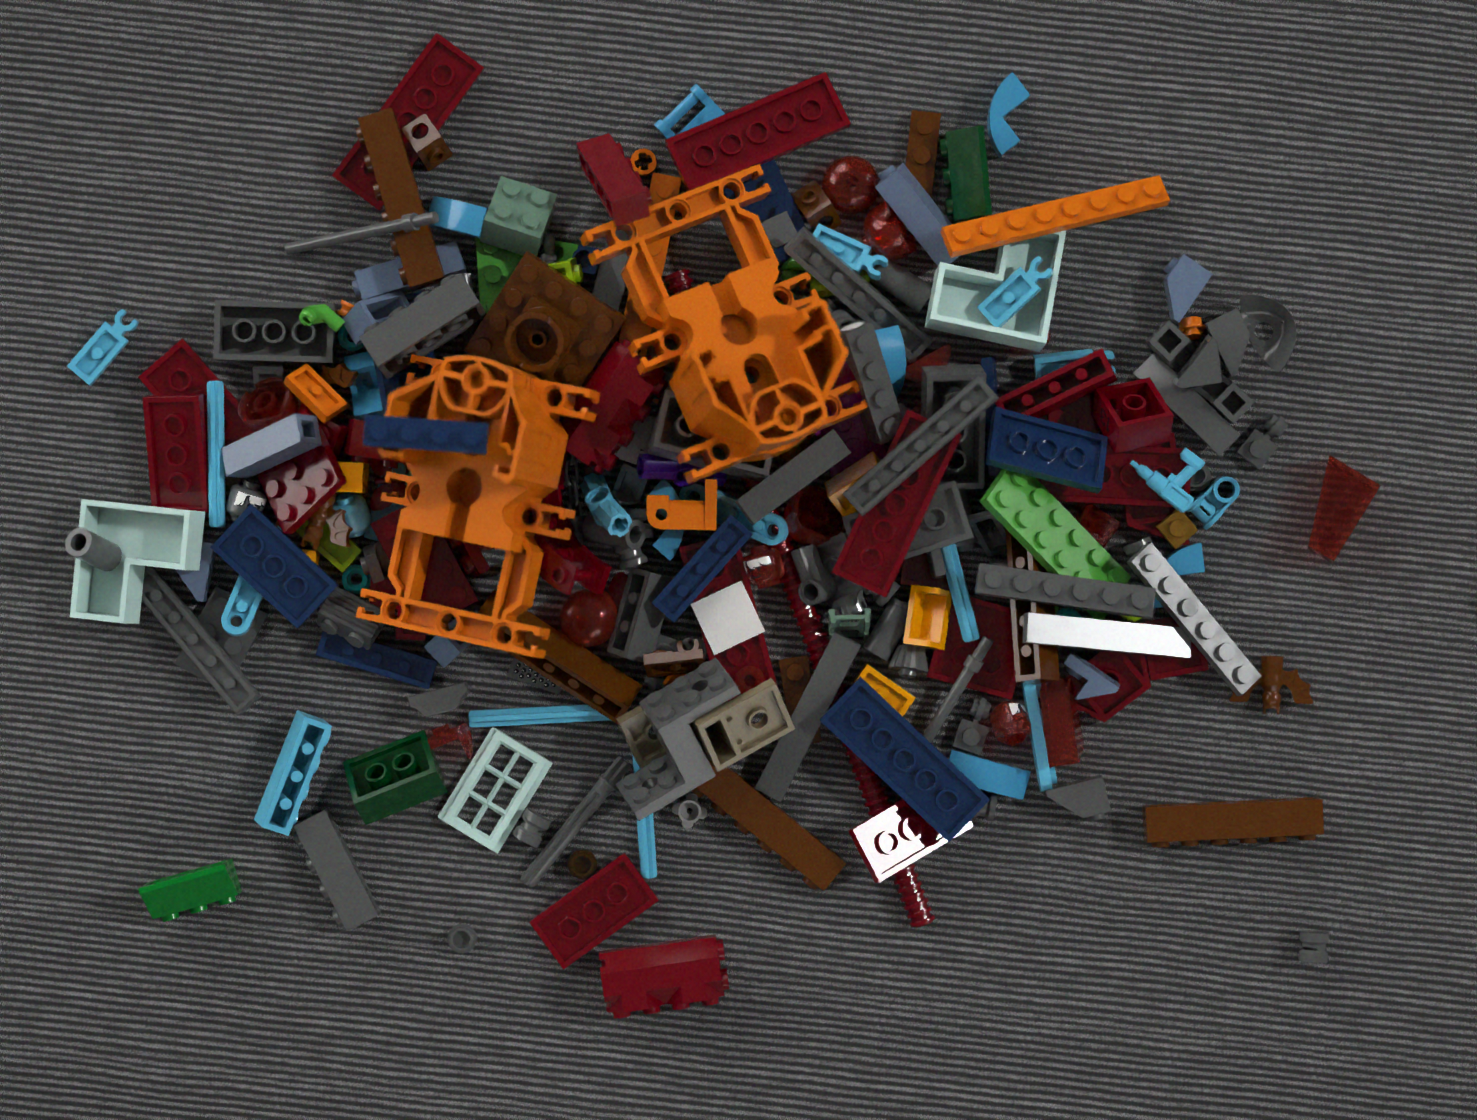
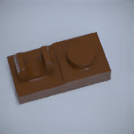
[643,639,705,678]

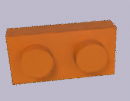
[284,363,348,423]

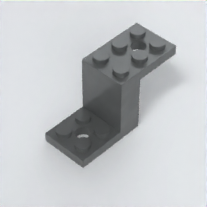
[616,658,740,821]

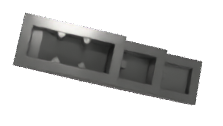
[1132,353,1241,456]
[735,429,851,526]

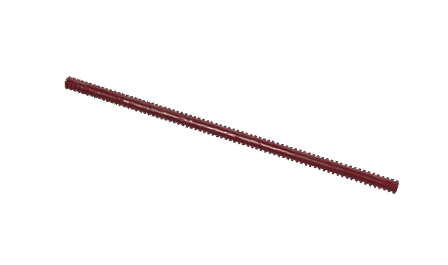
[665,269,935,928]

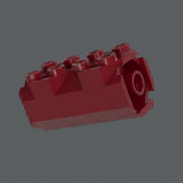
[561,339,669,474]
[598,934,729,1018]

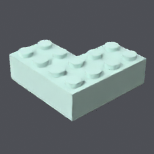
[924,231,1066,352]
[70,499,205,624]

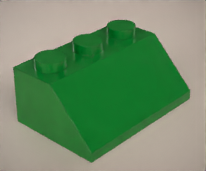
[138,858,242,922]

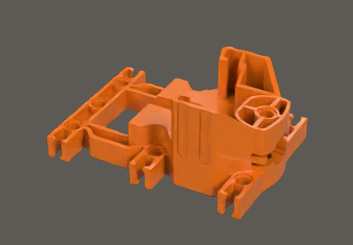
[580,164,868,484]
[356,354,601,658]

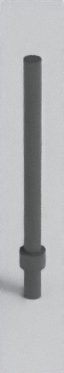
[285,211,439,255]
[923,636,994,743]

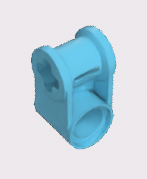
[1186,476,1240,530]

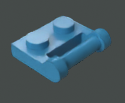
[654,84,725,139]

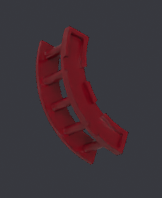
[529,450,612,595]

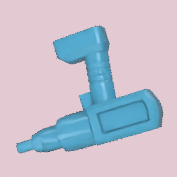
[1130,447,1206,513]

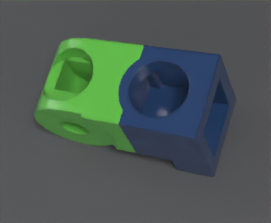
[554,241,602,277]

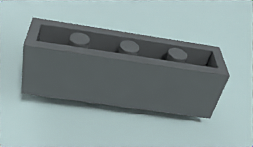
[292,808,381,931]

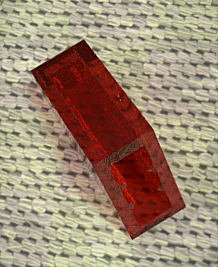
[1039,676,1085,767]

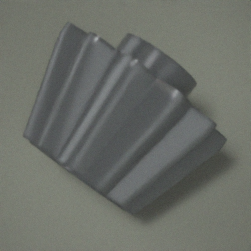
[888,644,928,678]

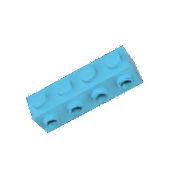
[254,710,332,836]

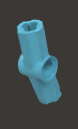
[580,473,633,537]

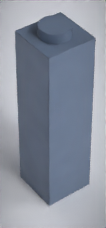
[875,163,960,266]
[352,241,467,300]
[221,413,322,479]

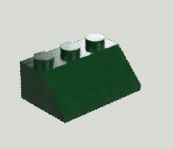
[940,125,992,223]
[343,730,448,825]

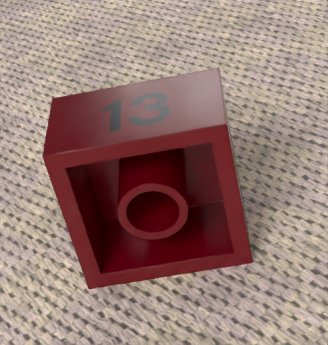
[1092,377,1174,453]

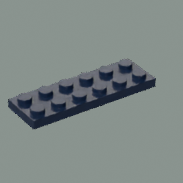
[819,676,990,842]

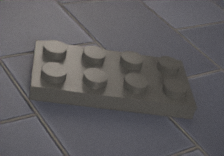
[842,481,974,560]

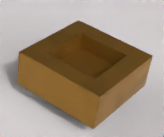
[1155,510,1198,549]

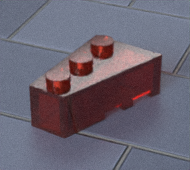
[1307,455,1381,564]

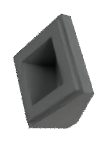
[761,211,797,251]

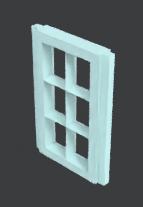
[438,727,553,854]

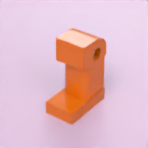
[646,479,717,530]

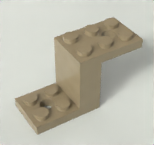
[616,678,795,772]

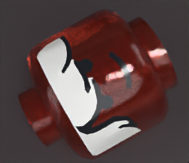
[743,544,785,589]
[990,701,1031,746]

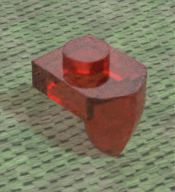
[1076,504,1120,548]
[427,722,473,759]

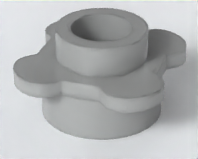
[672,793,707,828]

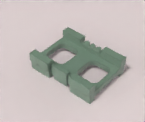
[828,608,871,640]

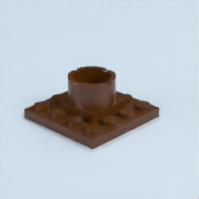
[464,251,627,406]

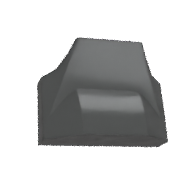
[407,681,470,717]

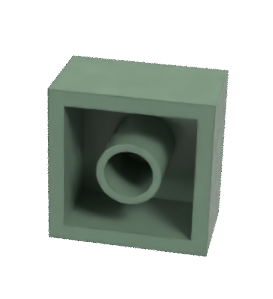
[480,176,557,256]

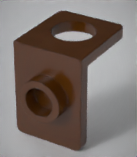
[402,114,453,171]
[791,180,842,232]

